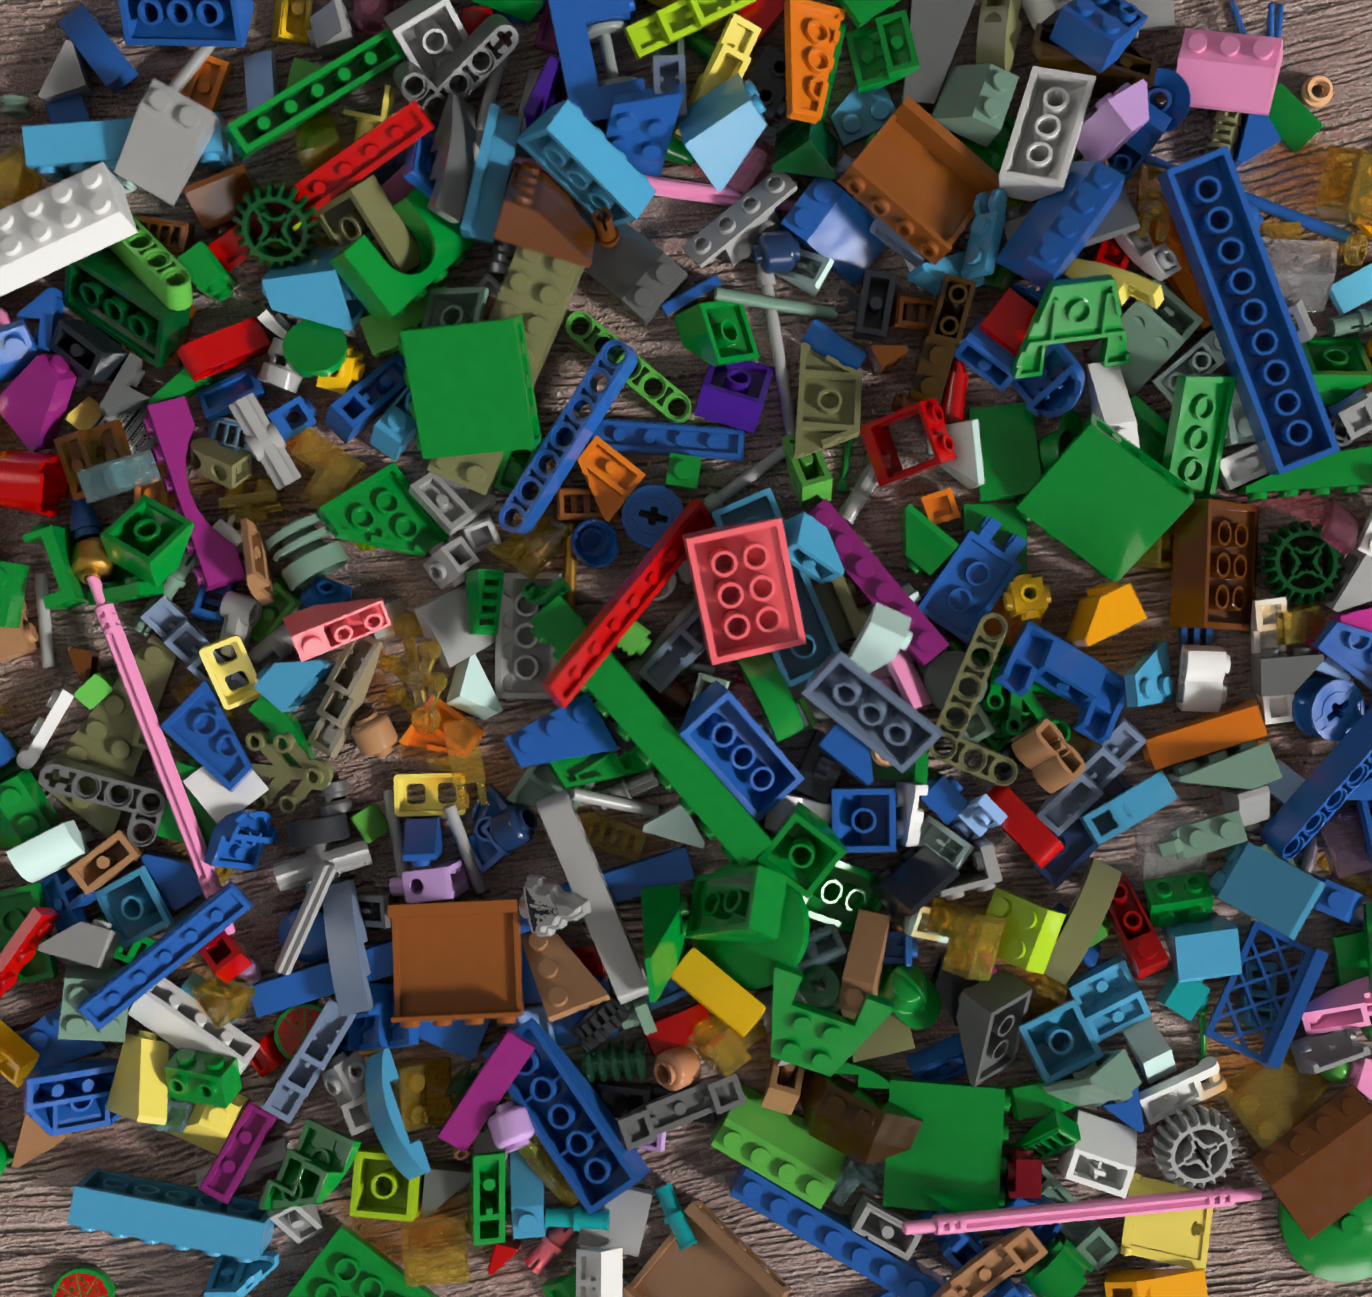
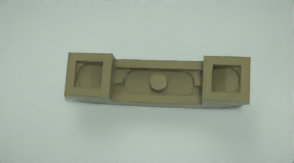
[1044,857,1122,985]

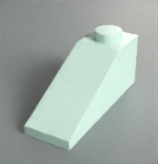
[847,602,913,673]

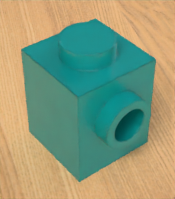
[1156,971,1211,1022]

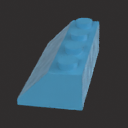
[516,99,657,226]

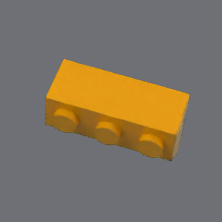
[1065,580,1147,647]

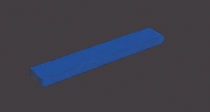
[557,415,745,461]
[77,880,253,1031]

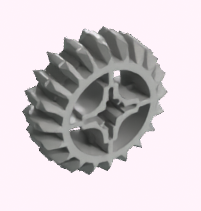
[1152,1104,1240,1190]

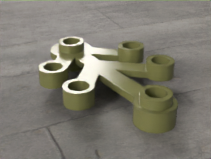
[246,729,334,814]

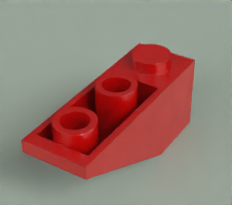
[1107,874,1169,980]

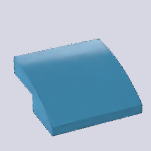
[1065,955,1152,1043]

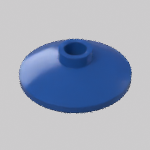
[1147,68,1191,132]

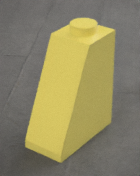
[106,1030,169,1125]

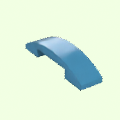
[365,1048,431,1180]

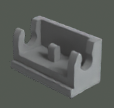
[1290,1027,1371,1074]

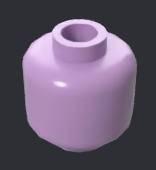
[488,1101,534,1153]

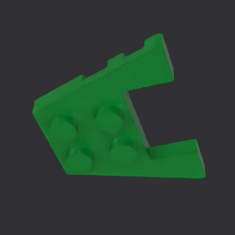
[1010,274,1131,379]
[547,689,656,790]
[771,961,894,1077]

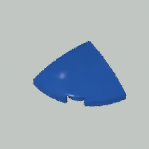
[469,785,519,874]

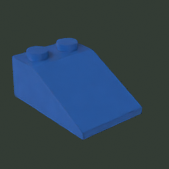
[779,177,886,287]

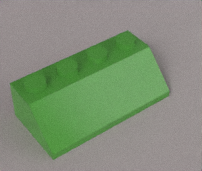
[710,1082,846,1210]

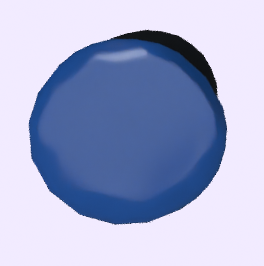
[278,901,328,962]

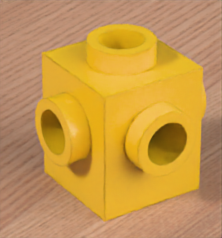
[316,344,365,395]
[1003,574,1051,622]

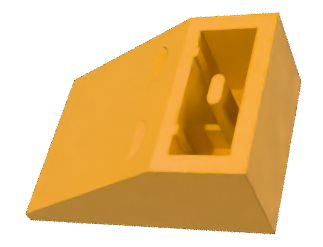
[1104,1268,1208,1297]

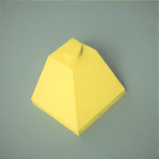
[165,1093,249,1155]

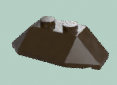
[1031,23,1158,99]
[799,1069,923,1166]

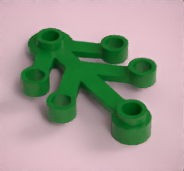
[982,643,1071,742]

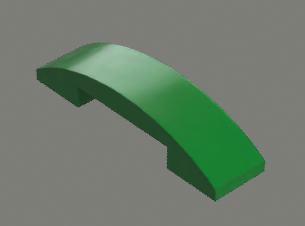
[732,652,805,743]

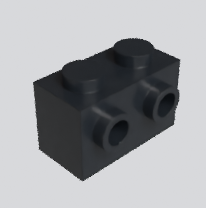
[749,45,787,127]

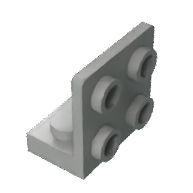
[938,836,1003,900]

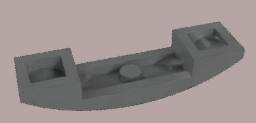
[617,1072,747,1151]

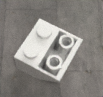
[1057,1109,1138,1198]

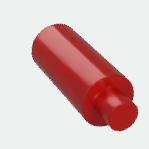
[941,361,969,424]

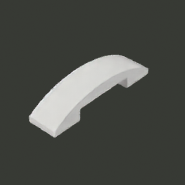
[1251,596,1294,725]

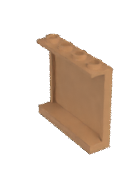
[623,1200,793,1297]

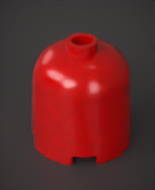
[0,449,69,517]

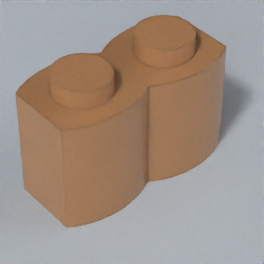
[1011,719,1086,794]

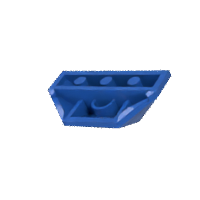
[24,1058,121,1137]

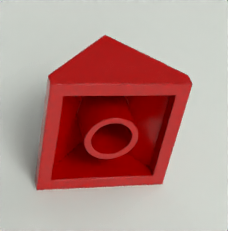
[978,288,1037,357]

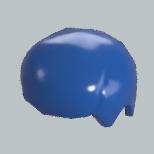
[571,518,620,568]

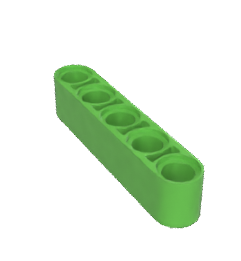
[108,215,193,311]
[565,311,691,424]

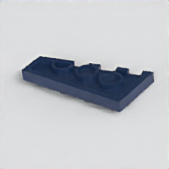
[1033,774,1132,889]

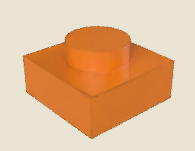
[919,487,961,525]

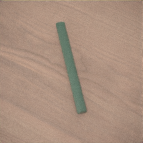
[714,287,838,320]

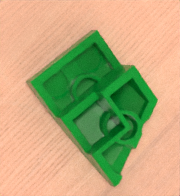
[258,1119,361,1210]

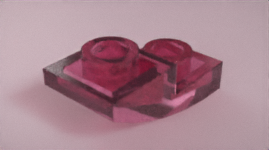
[1320,498,1358,556]

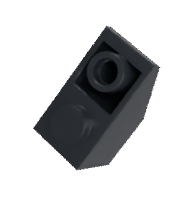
[931,951,983,1027]

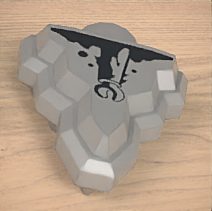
[518,874,591,937]

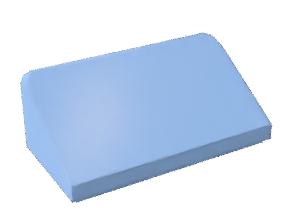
[243,50,279,112]

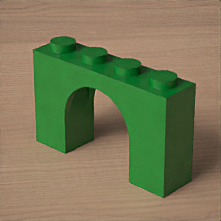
[329,187,475,324]

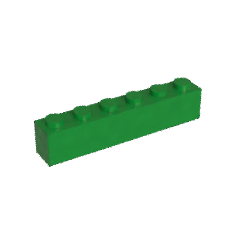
[223,28,406,161]

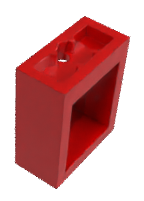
[860,398,957,487]

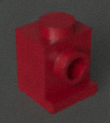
[1005,1147,1042,1199]

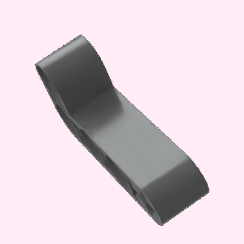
[393,14,519,122]
[39,757,167,847]

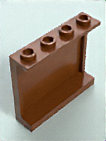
[838,96,999,266]
[388,898,524,1028]

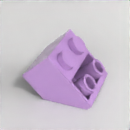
[1076,79,1149,163]

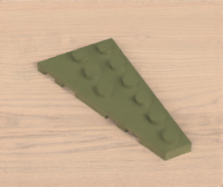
[37,634,179,838]

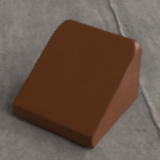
[67,647,100,682]

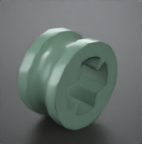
[0,95,30,119]

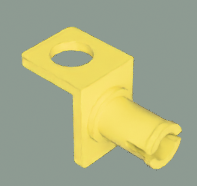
[343,85,396,141]

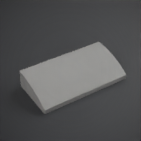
[495,573,563,699]

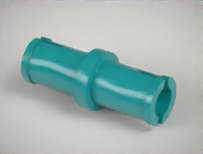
[653,1183,698,1251]
[545,1205,610,1232]

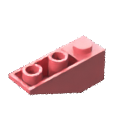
[282,598,392,662]

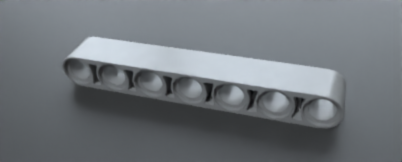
[536,789,649,1005]

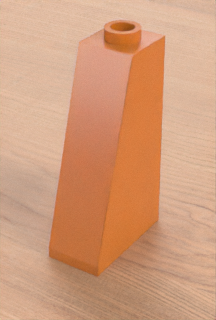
[1141,697,1268,770]

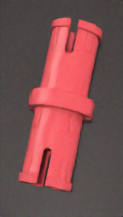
[524,1227,575,1274]

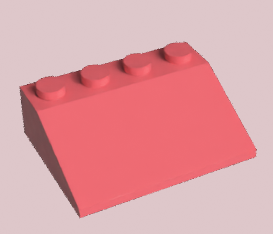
[682,517,807,665]

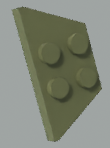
[794,342,862,459]

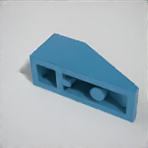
[510,1132,547,1239]

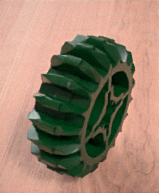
[232,181,322,270]
[1257,520,1346,605]

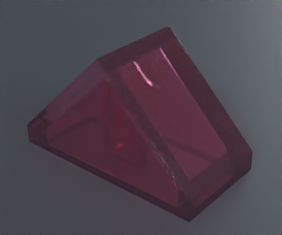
[727,137,775,196]

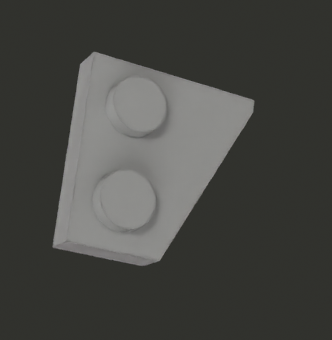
[409,472,497,536]

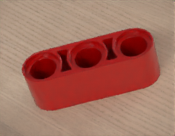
[177,317,271,381]
[986,784,1065,869]

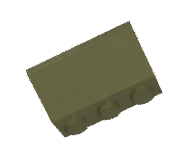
[314,175,420,274]

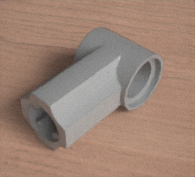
[217,590,263,657]

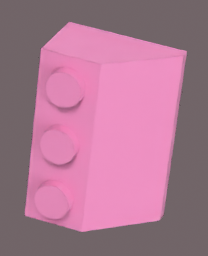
[1176,28,1283,116]

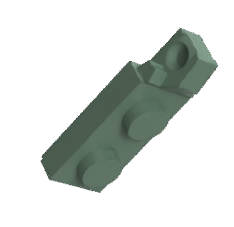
[1154,809,1248,859]

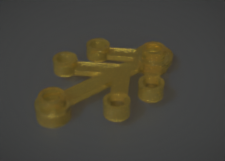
[380,613,447,735]

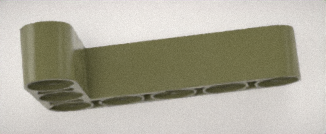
[929,613,1018,786]

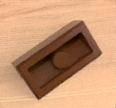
[865,345,909,375]

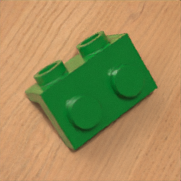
[1143,872,1214,927]

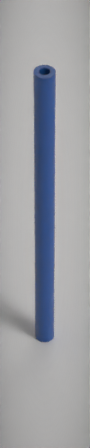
[1142,154,1352,244]

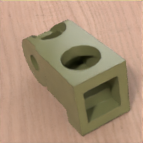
[190,437,252,489]

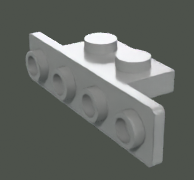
[682,171,798,268]

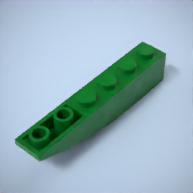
[1236,446,1372,500]

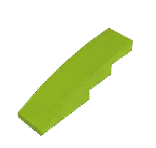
[623,0,757,60]

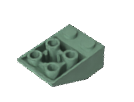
[1085,278,1204,396]
[1164,739,1283,789]

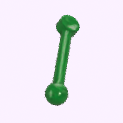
[835,438,855,492]
[1196,1006,1208,1065]

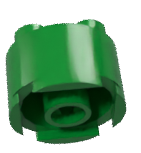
[1019,1236,1094,1297]

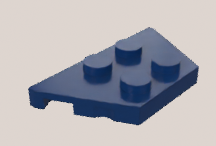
[604,84,684,177]

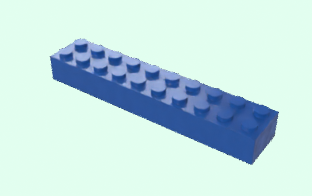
[1157,145,1340,475]

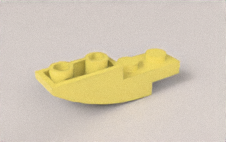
[674,13,761,137]

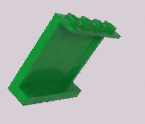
[398,313,542,459]
[1016,413,1194,581]
[883,1073,1011,1213]

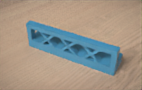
[460,103,523,245]

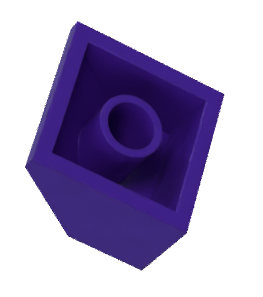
[694,361,774,433]

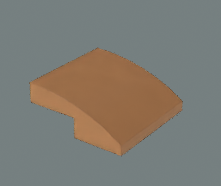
[240,518,275,605]

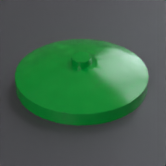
[692,861,810,989]
[1278,1195,1372,1282]

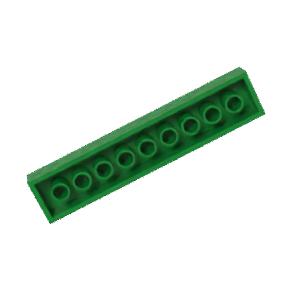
[529,595,773,868]

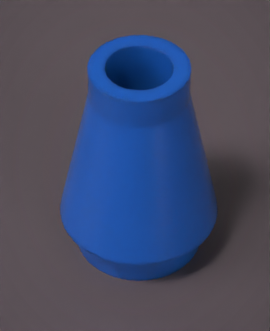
[69,496,102,542]

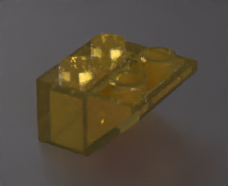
[1314,146,1372,226]
[390,1057,453,1132]
[401,1216,470,1287]

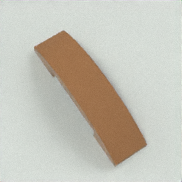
[932,1226,1048,1297]

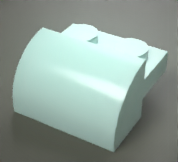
[6,820,95,883]

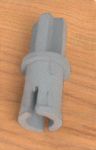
[838,464,878,525]
[597,770,659,810]

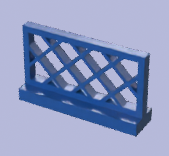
[1203,921,1329,1071]

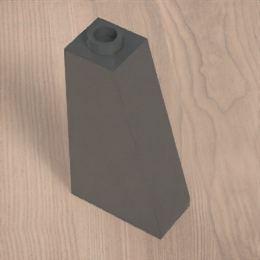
[900,0,976,113]

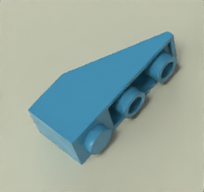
[370,387,418,461]
[1079,770,1178,845]

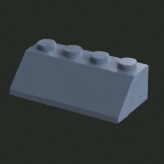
[802,651,943,773]

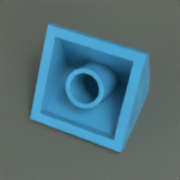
[95,865,174,949]
[1161,915,1242,983]

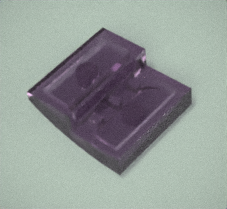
[1315,804,1372,879]

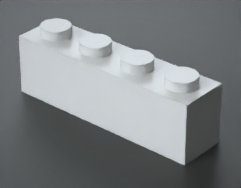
[128,978,260,1075]

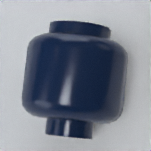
[752,229,800,274]
[490,804,537,850]

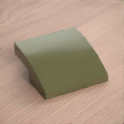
[837,995,915,1062]

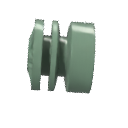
[264,513,350,592]

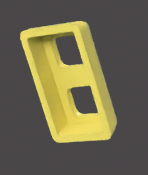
[199,634,261,710]
[394,773,466,817]

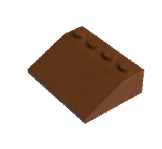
[494,161,596,268]
[1169,499,1259,631]
[1247,1084,1372,1240]

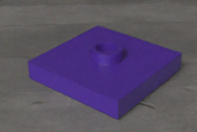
[523,56,565,128]

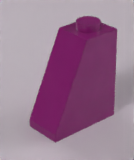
[0,353,77,452]

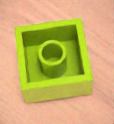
[973,887,1066,974]
[349,1145,426,1222]

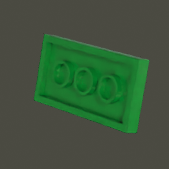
[1162,374,1236,499]

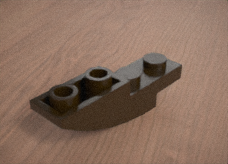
[908,273,977,405]

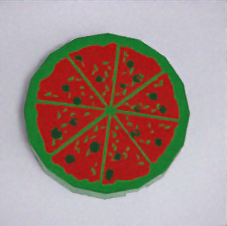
[274,1001,324,1060]
[51,1265,116,1297]

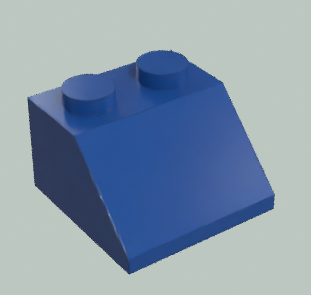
[831,785,896,853]

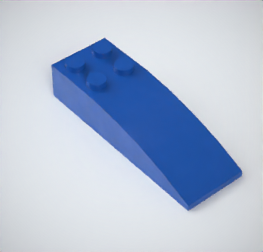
[482,1018,650,1215]

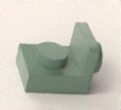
[622,996,657,1036]

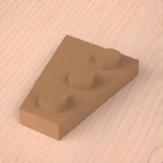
[521,931,610,1022]

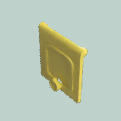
[1120,1173,1213,1271]

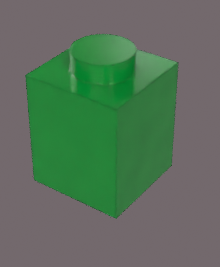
[665,453,702,492]

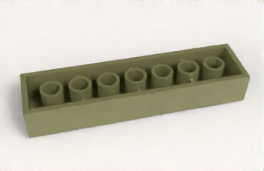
[427,246,585,495]

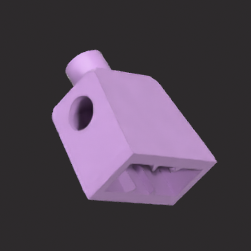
[389,859,470,904]

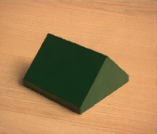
[772,120,838,179]

